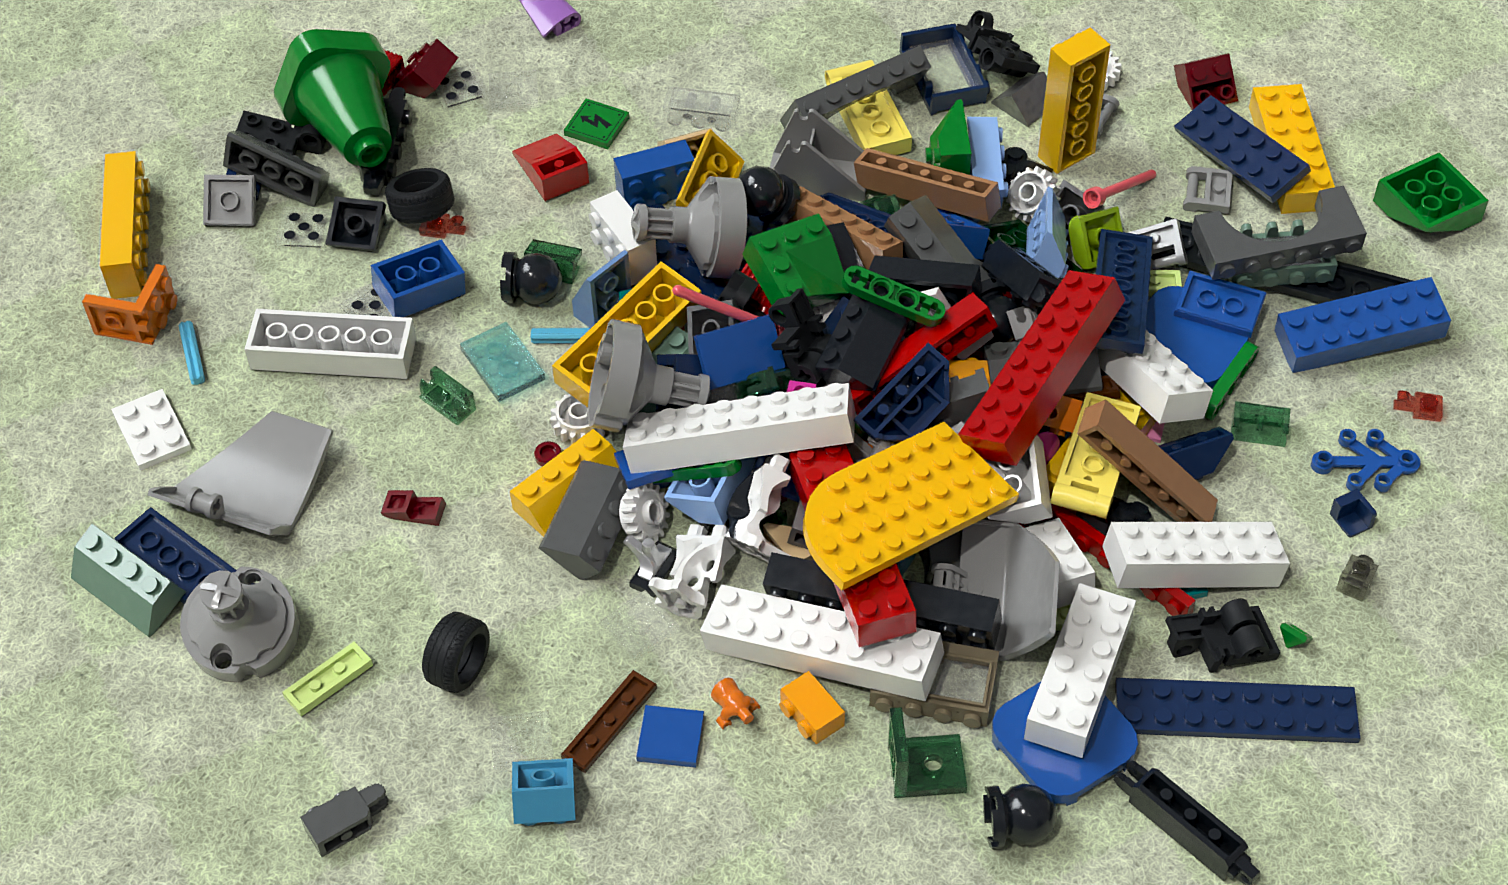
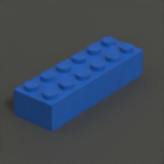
[1274,277,1451,373]

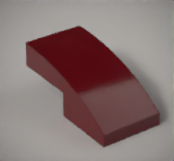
[381,490,446,526]

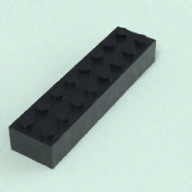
[763,552,1002,650]

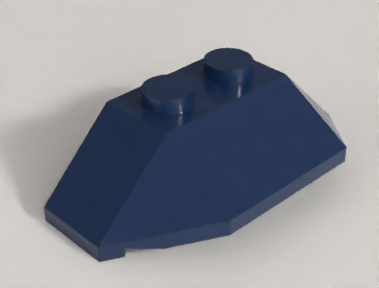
[853,343,950,442]
[1158,426,1234,481]

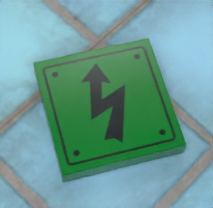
[564,98,630,150]

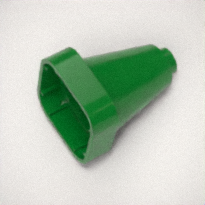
[274,29,392,167]

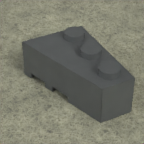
[924,368,989,431]

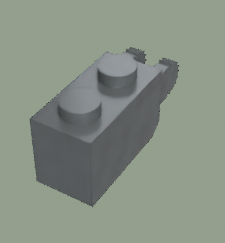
[300,783,389,857]

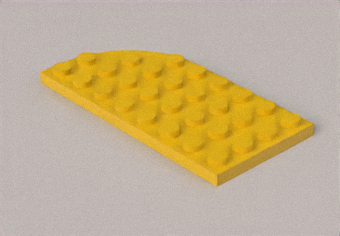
[803,422,1019,591]

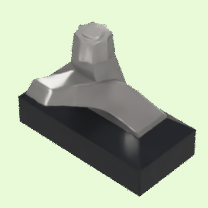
[623,535,677,598]

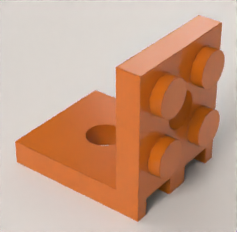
[82,264,177,345]

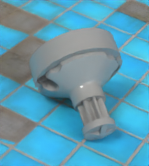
[631,176,747,279]
[587,319,710,432]
[180,567,300,682]

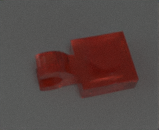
[419,214,466,239]
[1393,390,1443,422]

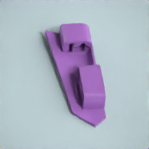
[519,0,581,38]

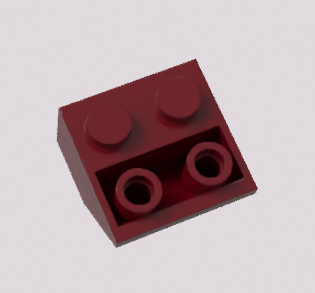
[392,38,459,98]
[1173,53,1238,110]

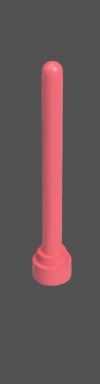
[1083,169,1156,209]
[672,285,785,336]

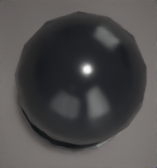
[739,165,801,226]
[500,251,563,304]
[980,278,1019,345]
[983,783,1057,849]

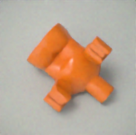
[711,678,760,729]

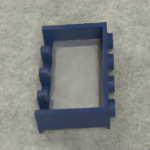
[899,23,990,116]

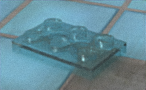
[460,322,546,402]

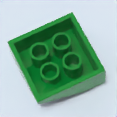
[925,99,972,175]
[1373,153,1489,232]
[742,213,850,317]

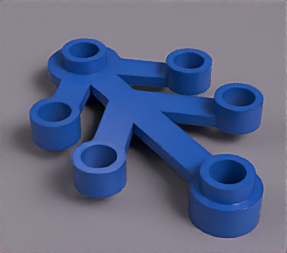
[1311,429,1421,492]

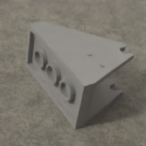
[770,108,867,202]

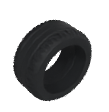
[385,168,455,224]
[422,612,490,693]

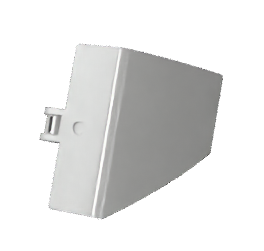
[148,411,333,535]
[931,519,1060,661]

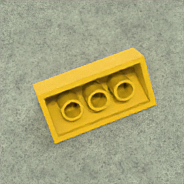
[676,129,745,207]
[510,429,619,537]

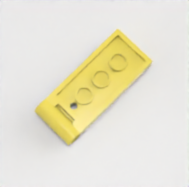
[825,60,912,155]
[1050,392,1141,519]

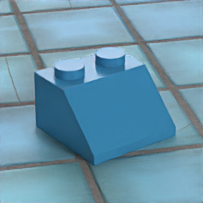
[512,758,576,826]

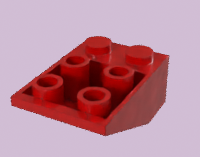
[512,133,589,201]

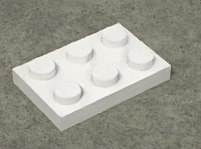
[111,389,192,471]

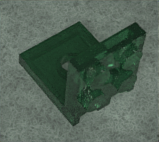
[887,707,967,798]

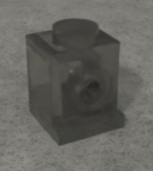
[1336,554,1379,602]

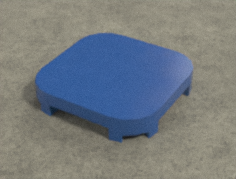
[1146,286,1249,389]
[992,682,1138,806]

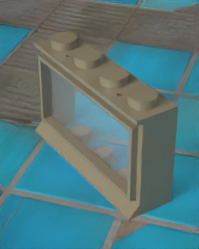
[869,641,999,728]

